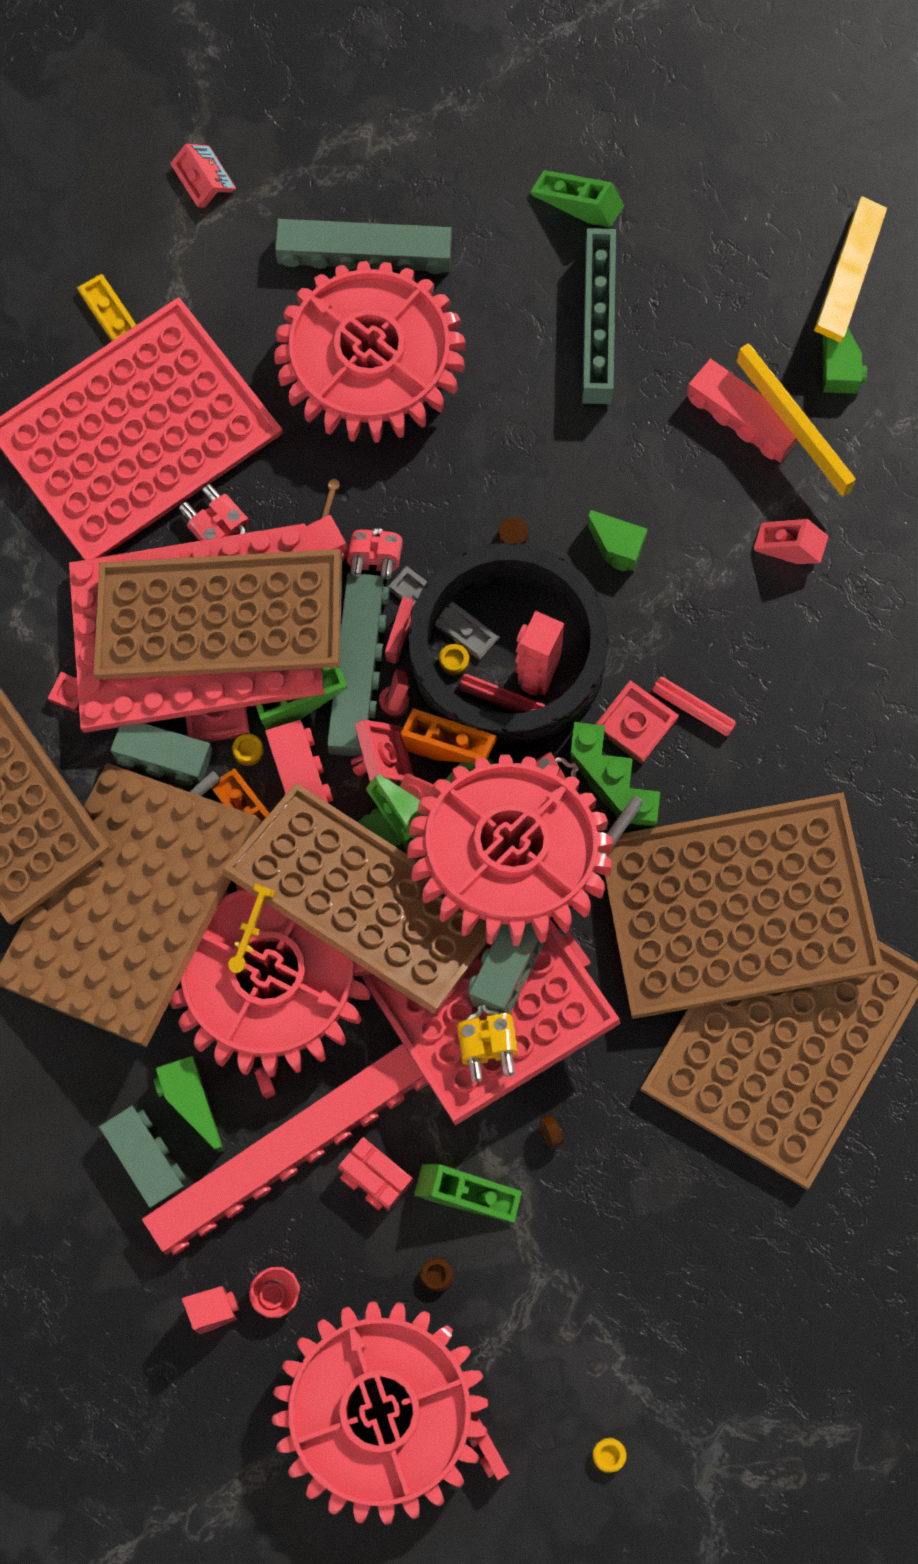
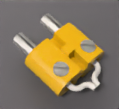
[457,1005,518,1083]

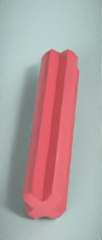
[459,674,545,713]
[653,677,736,736]

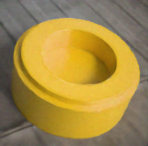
[439,644,469,676]
[232,734,264,766]
[593,1438,626,1473]

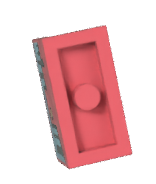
[170,144,236,208]

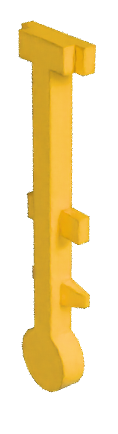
[228,883,276,973]

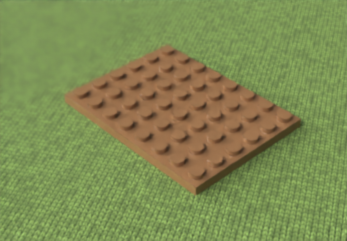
[0,763,261,1047]
[605,792,884,1019]
[640,941,918,1190]

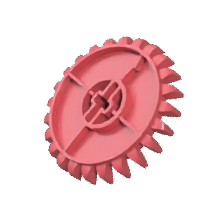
[274,261,465,442]
[407,755,613,946]
[169,884,372,1077]
[272,1301,488,1525]

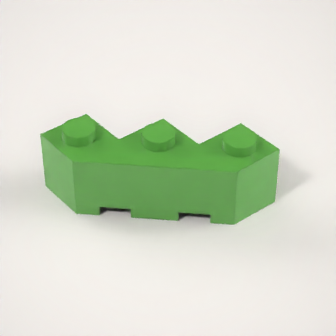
[570,722,660,830]

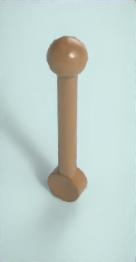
[321,479,340,519]

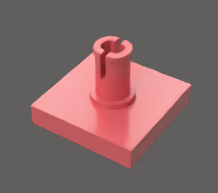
[351,719,414,786]

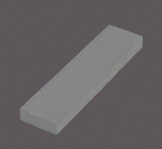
[388,566,499,661]

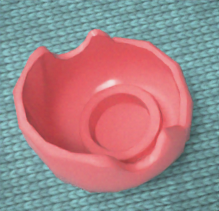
[249,1267,300,1318]

